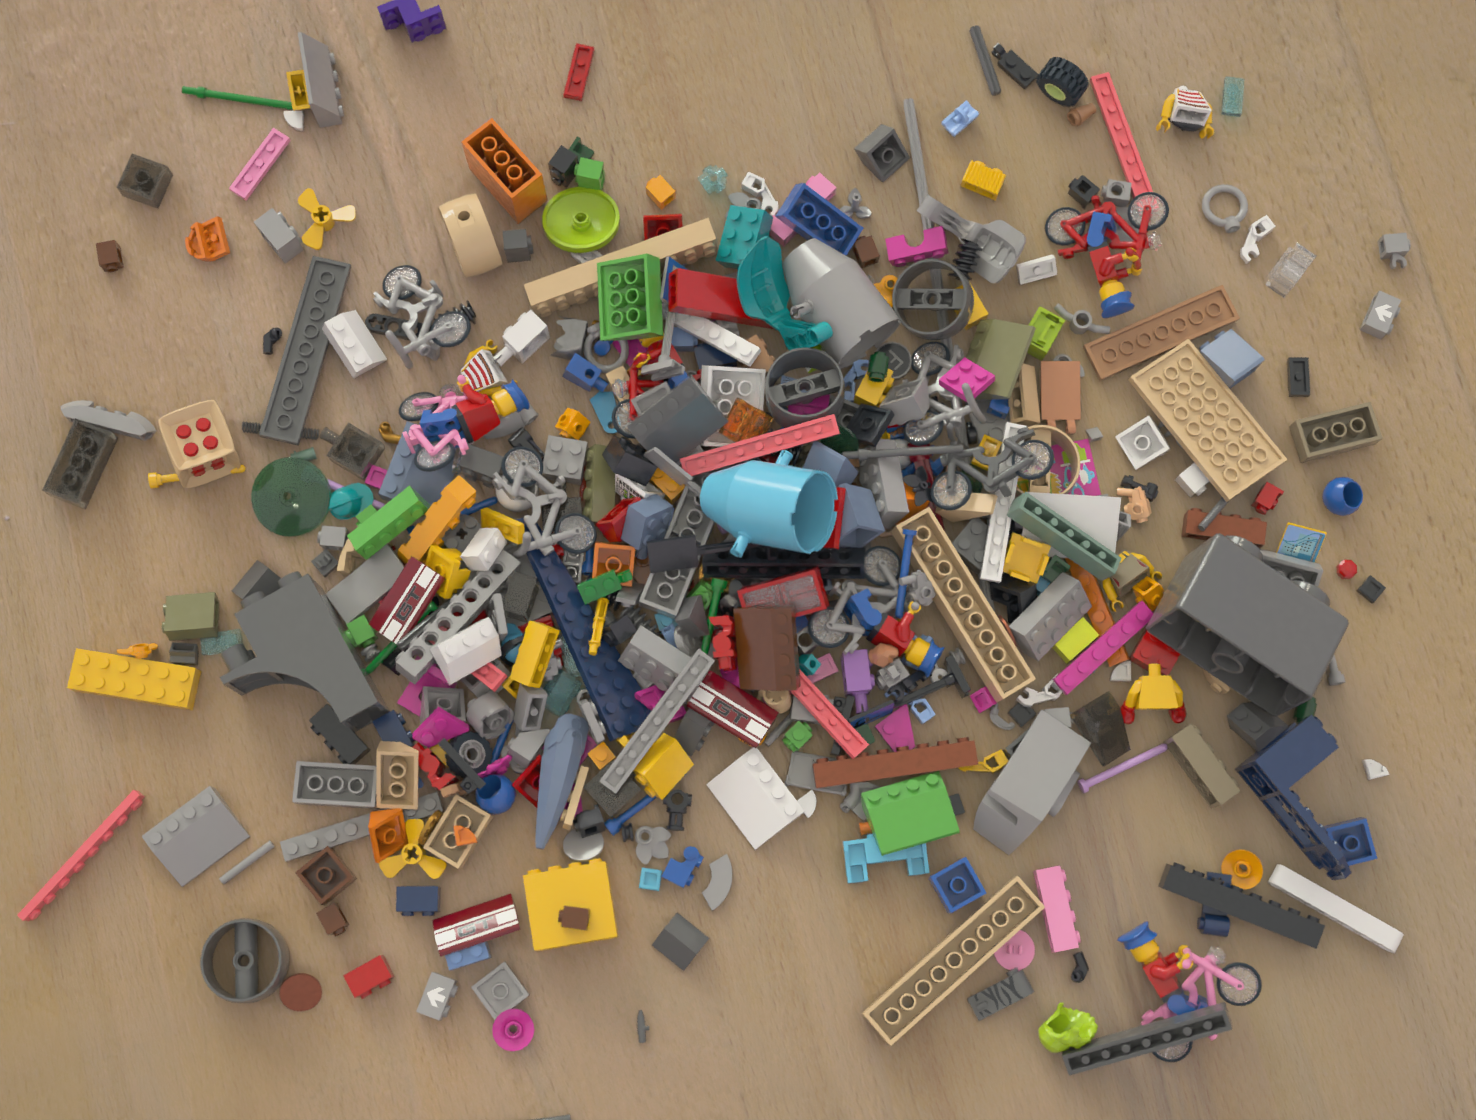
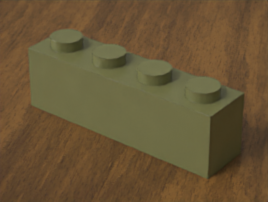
[583,444,616,527]

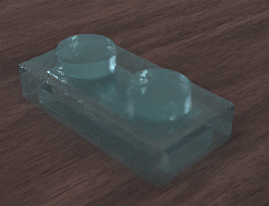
[1221,77,1245,117]
[200,629,243,656]

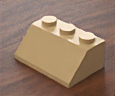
[376,741,419,809]

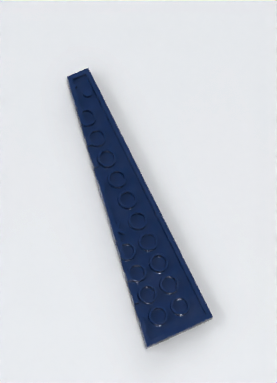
[516,515,651,742]

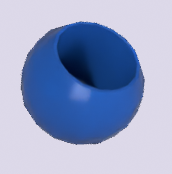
[1322,477,1363,516]
[475,774,516,815]

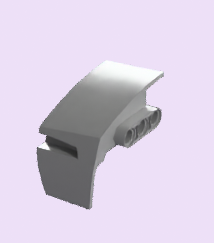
[973,710,1091,855]

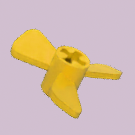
[298,188,356,250]
[379,819,447,879]

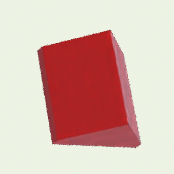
[643,214,683,241]
[512,754,542,808]

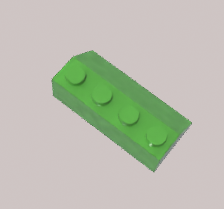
[347,485,431,560]

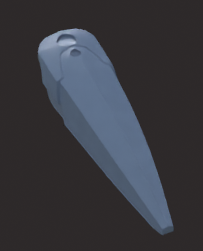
[535,713,589,850]

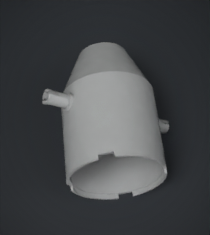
[782,238,901,369]

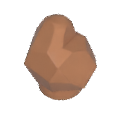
[869,643,898,667]

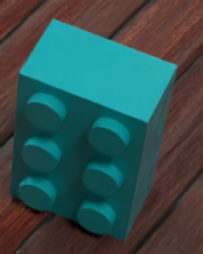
[715,205,774,269]

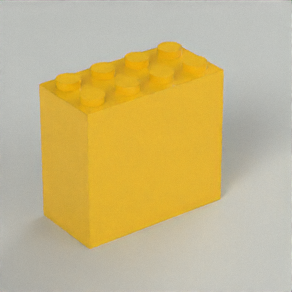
[523,858,619,951]

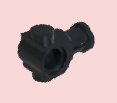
[663,789,692,831]

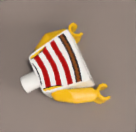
[1156,86,1214,139]
[458,340,518,397]

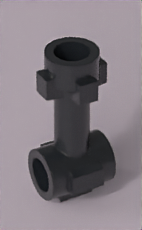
[1120,475,1159,502]

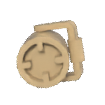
[757,690,792,714]

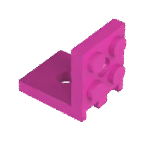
[397,656,458,717]

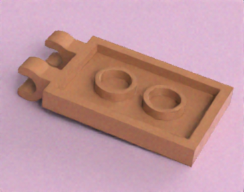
[1040,361,1081,434]

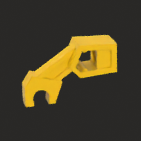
[958,749,1008,774]

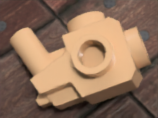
[1117,486,1152,523]

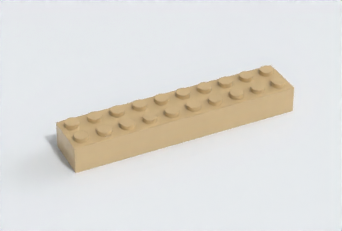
[524,218,718,317]
[891,507,1036,703]
[861,875,1045,1046]

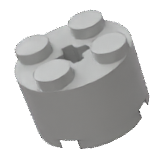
[466,690,514,739]

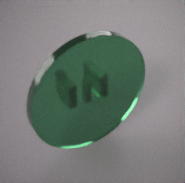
[820,425,859,455]

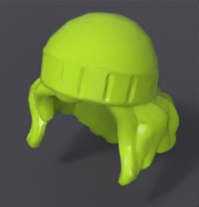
[1038,1002,1098,1053]

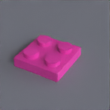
[939,357,995,402]

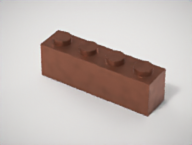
[1181,508,1267,548]

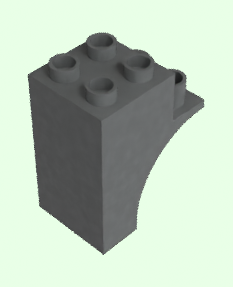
[220,571,390,732]

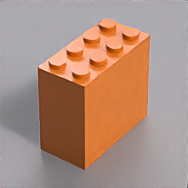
[462,118,548,224]

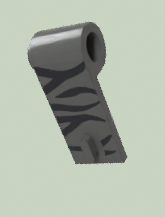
[967,967,1035,1021]

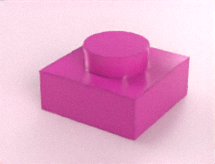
[365,465,387,490]
[970,686,998,713]

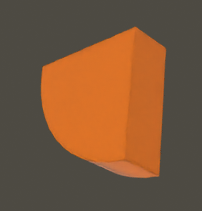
[453,825,478,847]

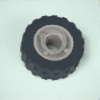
[445,732,493,778]

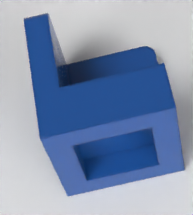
[986,399,1010,420]

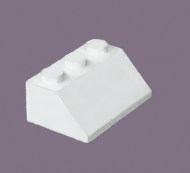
[322,310,387,379]
[430,617,501,685]

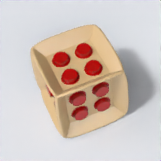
[157,400,241,488]

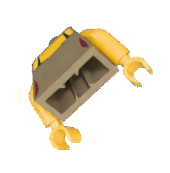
[1102,550,1162,612]

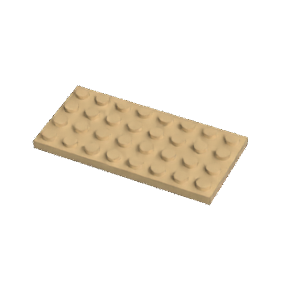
[1128,339,1287,502]

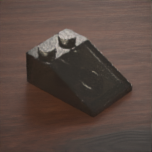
[1070,691,1131,767]

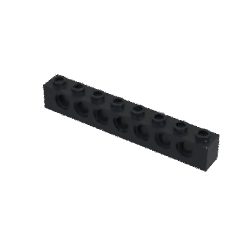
[702,547,866,579]

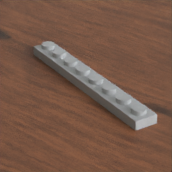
[599,648,715,794]
[280,792,444,862]

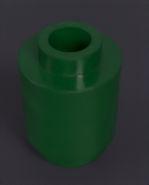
[867,352,889,382]
[1293,697,1317,724]

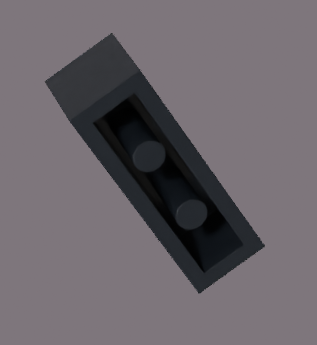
[309,704,370,765]

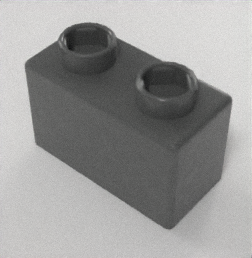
[1146,533,1349,716]

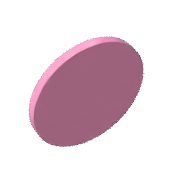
[994,930,1035,970]

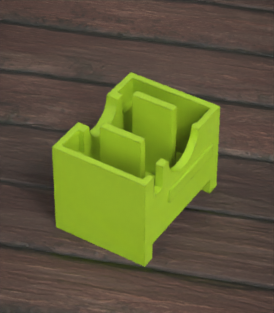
[1027,306,1065,361]

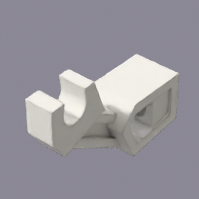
[741,172,778,216]
[1240,215,1275,264]
[1016,673,1062,707]

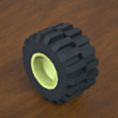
[1036,57,1089,107]

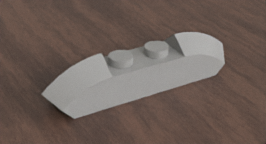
[61,400,156,441]

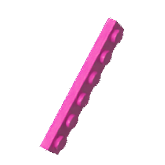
[1052,601,1153,695]

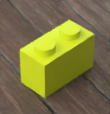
[1052,617,1099,664]

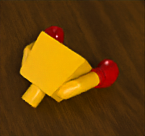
[1118,664,1187,724]

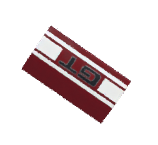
[368,556,445,644]
[687,670,779,749]
[432,894,520,957]

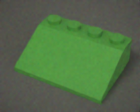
[597,254,663,341]
[861,771,960,856]

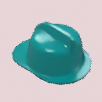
[328,483,374,520]

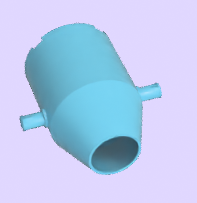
[700,450,838,557]

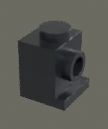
[1068,174,1100,209]
[573,804,606,838]

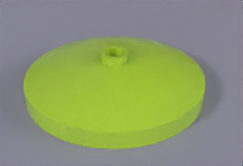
[542,187,620,253]

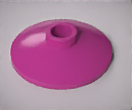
[492,1009,534,1051]

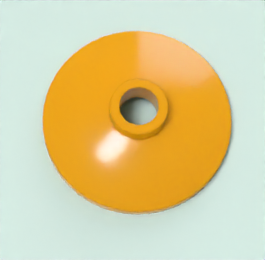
[1221,849,1263,890]

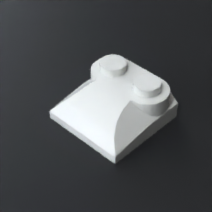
[1115,416,1170,470]

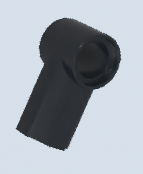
[507,427,545,467]

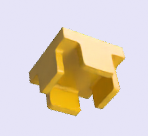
[1003,532,1051,583]
[425,545,470,599]

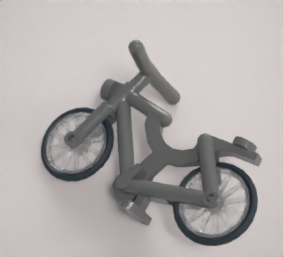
[930,423,1054,510]

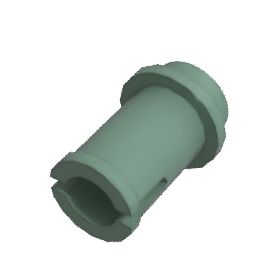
[290,447,317,466]

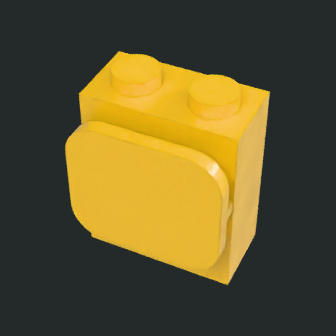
[633,733,694,800]

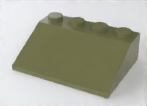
[966,319,1036,400]

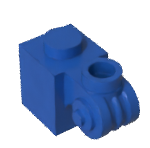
[661,846,704,889]

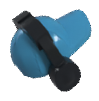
[499,623,525,666]

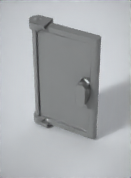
[785,751,847,797]

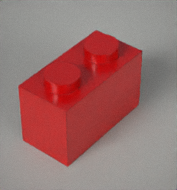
[343,955,395,999]

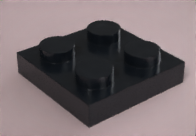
[842,403,895,447]

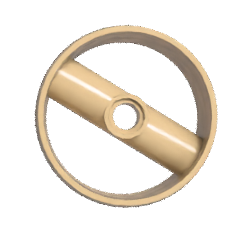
[438,193,502,278]
[1015,425,1080,498]

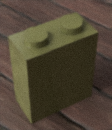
[162,592,219,641]

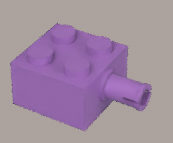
[840,649,875,714]

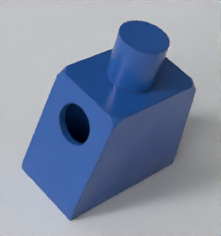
[562,353,609,392]

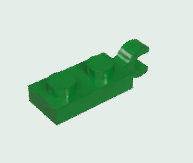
[577,569,633,604]

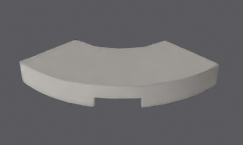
[702,854,732,911]

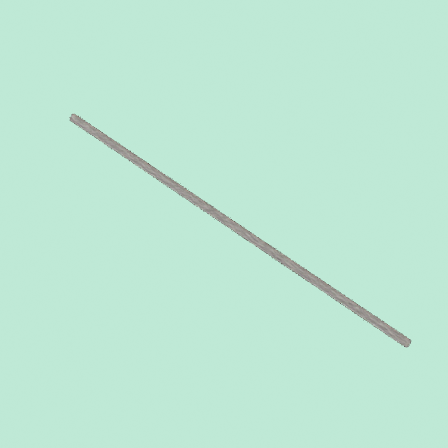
[903,98,995,612]

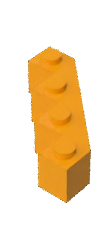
[397,475,477,565]

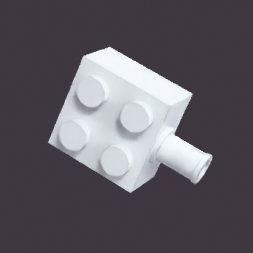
[492,310,550,367]

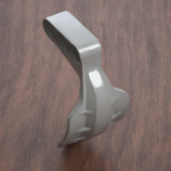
[917,194,1026,284]

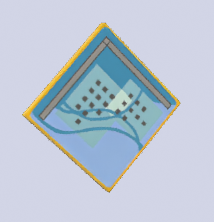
[1276,522,1327,563]

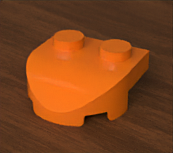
[185,216,230,262]

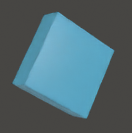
[639,868,662,891]

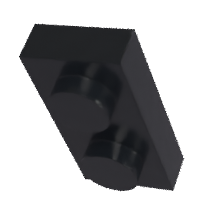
[1287,357,1310,397]

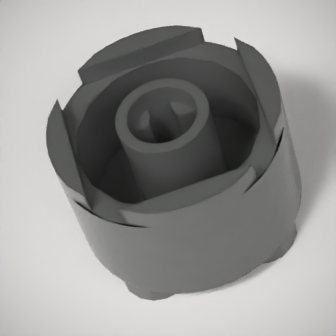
[442,514,481,553]

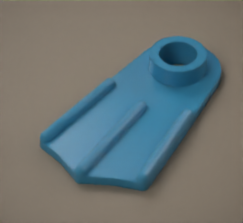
[590,391,621,434]

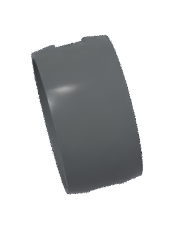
[892,259,974,341]
[765,348,845,428]
[200,918,290,1003]

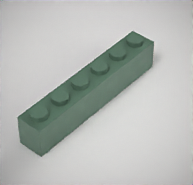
[1007,492,1122,581]

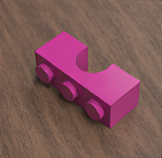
[885,226,949,267]

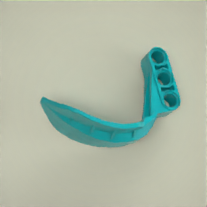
[737,236,833,351]

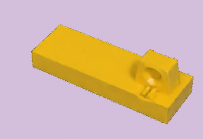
[481,508,524,545]

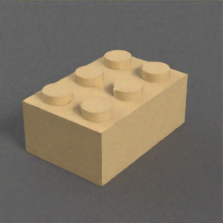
[423,795,493,870]

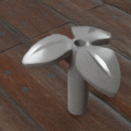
[840,188,872,219]

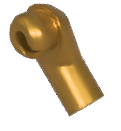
[379,422,401,445]

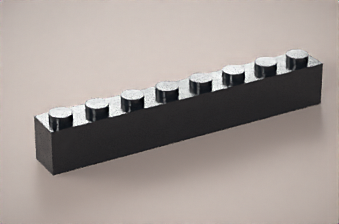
[1158,862,1325,949]

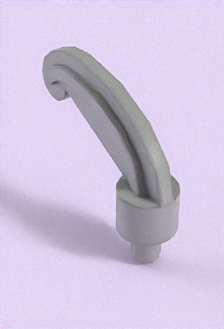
[990,703,1015,730]

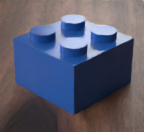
[1324,817,1378,866]
[928,857,986,914]

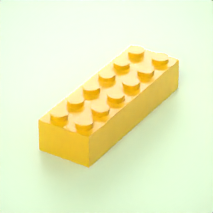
[67,648,201,711]

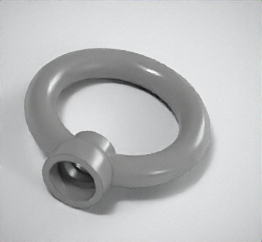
[1202,184,1248,233]
[583,322,629,373]

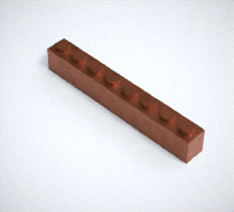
[812,737,978,788]

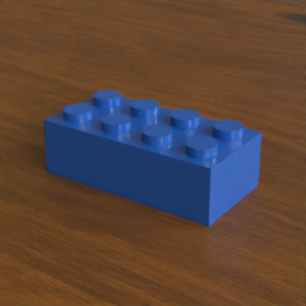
[775,183,863,255]

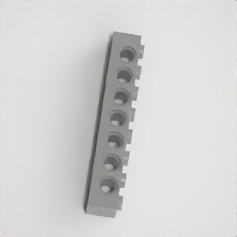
[395,549,521,684]

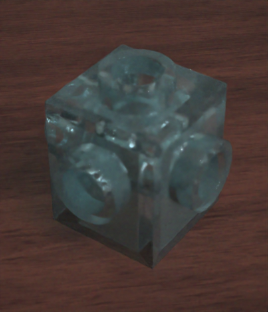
[697,165,728,195]

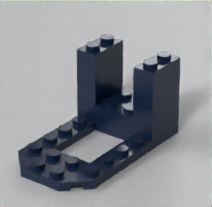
[1235,715,1351,881]

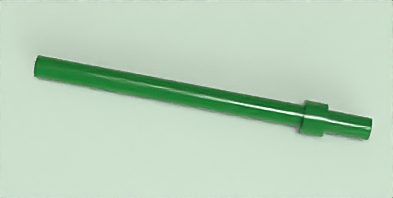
[182,86,293,110]

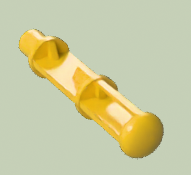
[588,597,609,656]

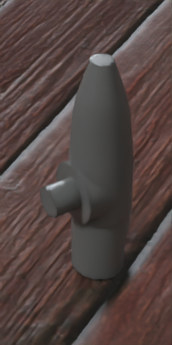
[637,1010,649,1043]

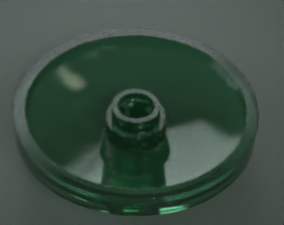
[251,457,331,537]

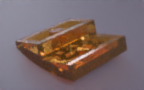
[718,398,773,443]

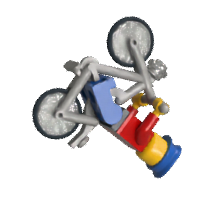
[808,546,944,677]

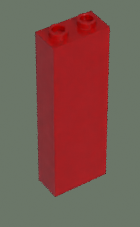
[668,268,774,329]

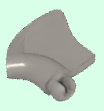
[840,782,880,821]

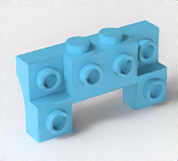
[842,834,930,884]

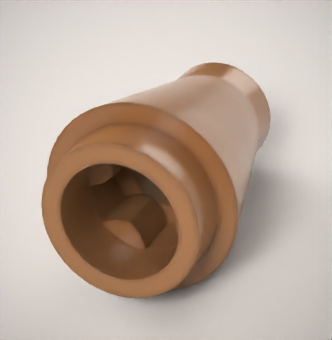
[1067,103,1096,126]

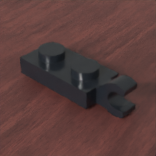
[991,43,1038,90]
[887,666,936,703]

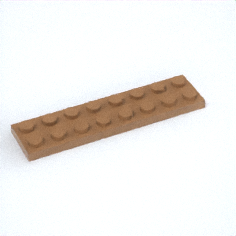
[1083,284,1240,381]

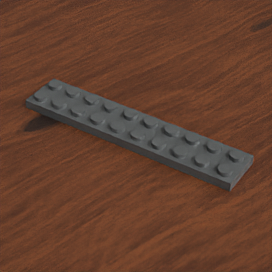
[259,256,351,446]

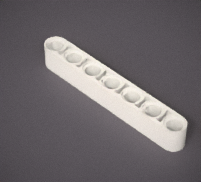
[1268,864,1404,953]

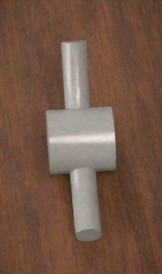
[1054,303,1110,334]

